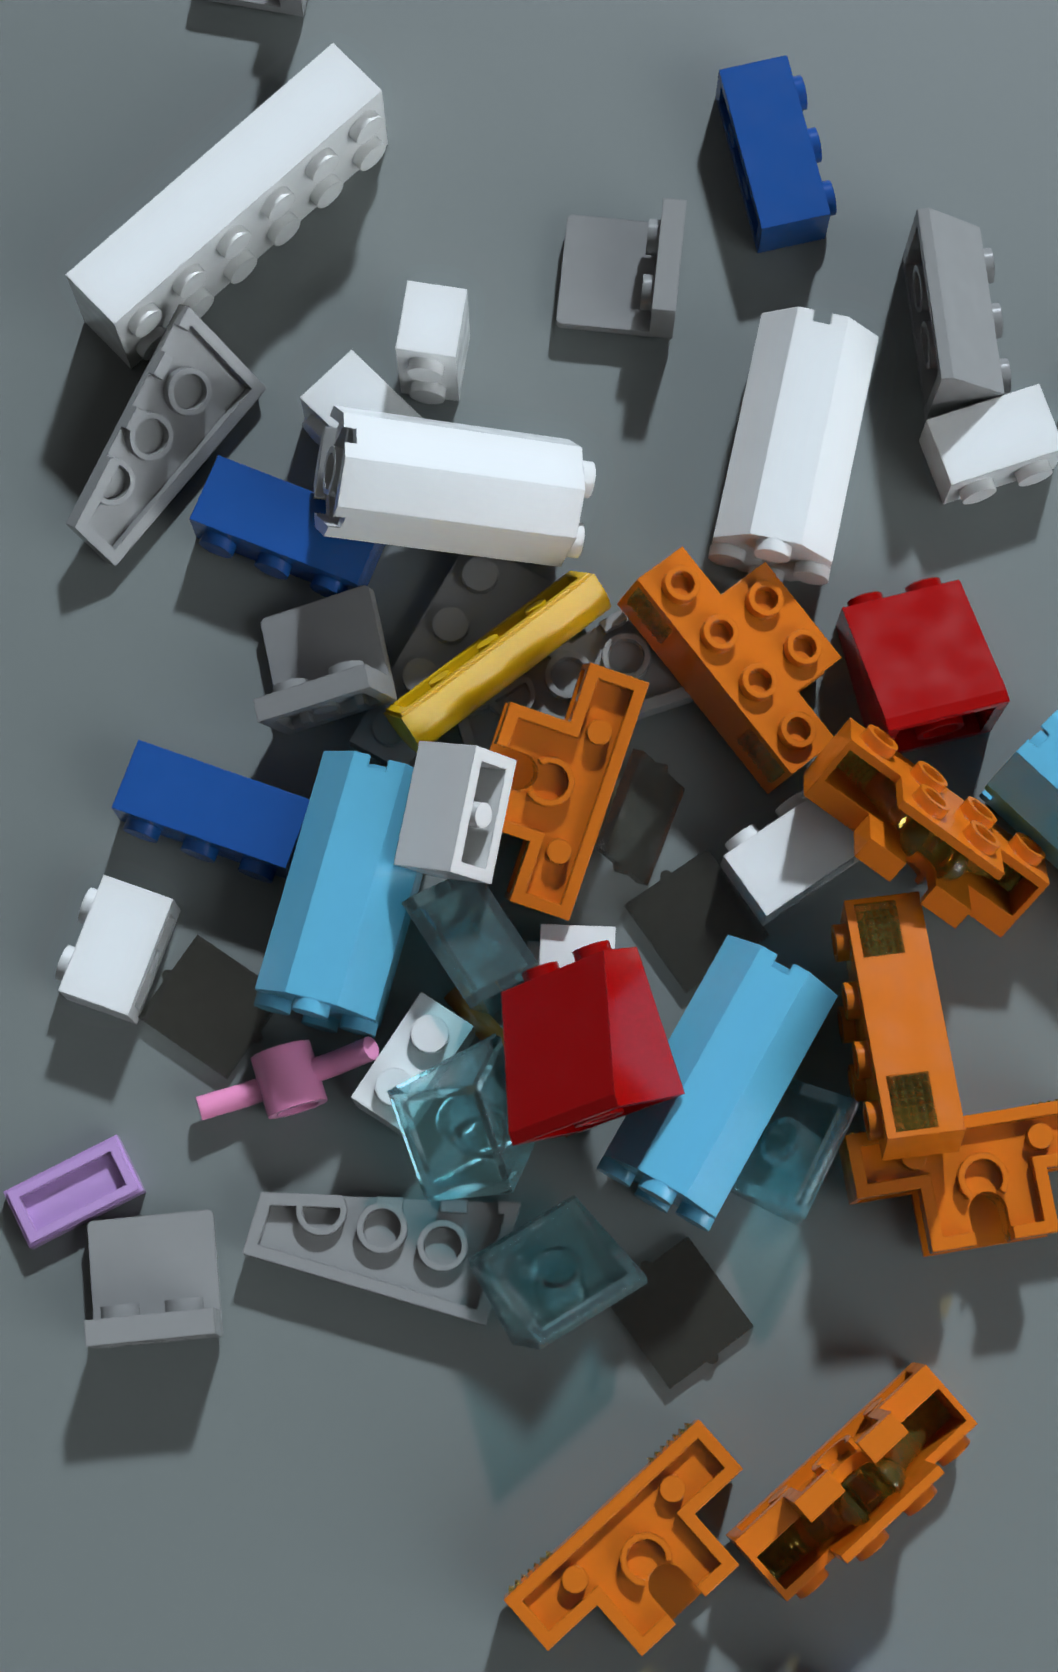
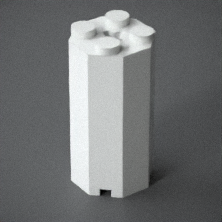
[708,306,879,585]
[313,406,596,567]

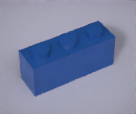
[715,55,837,254]
[190,455,386,597]
[111,740,310,883]

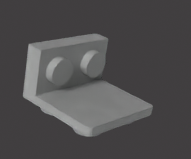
[556,198,687,339]
[253,585,397,735]
[84,1209,224,1349]

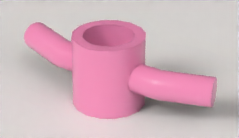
[195,1036,379,1121]

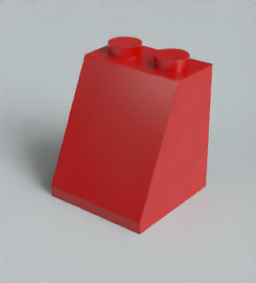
[836,577,1010,754]
[501,940,685,1146]

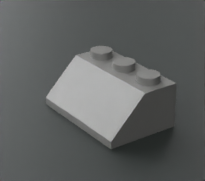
[902,207,1011,422]

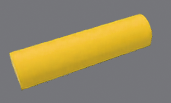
[383,571,611,753]

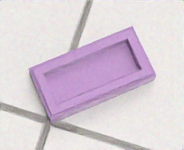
[3,1134,146,1250]

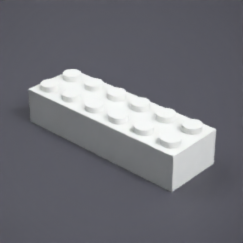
[65,43,388,369]

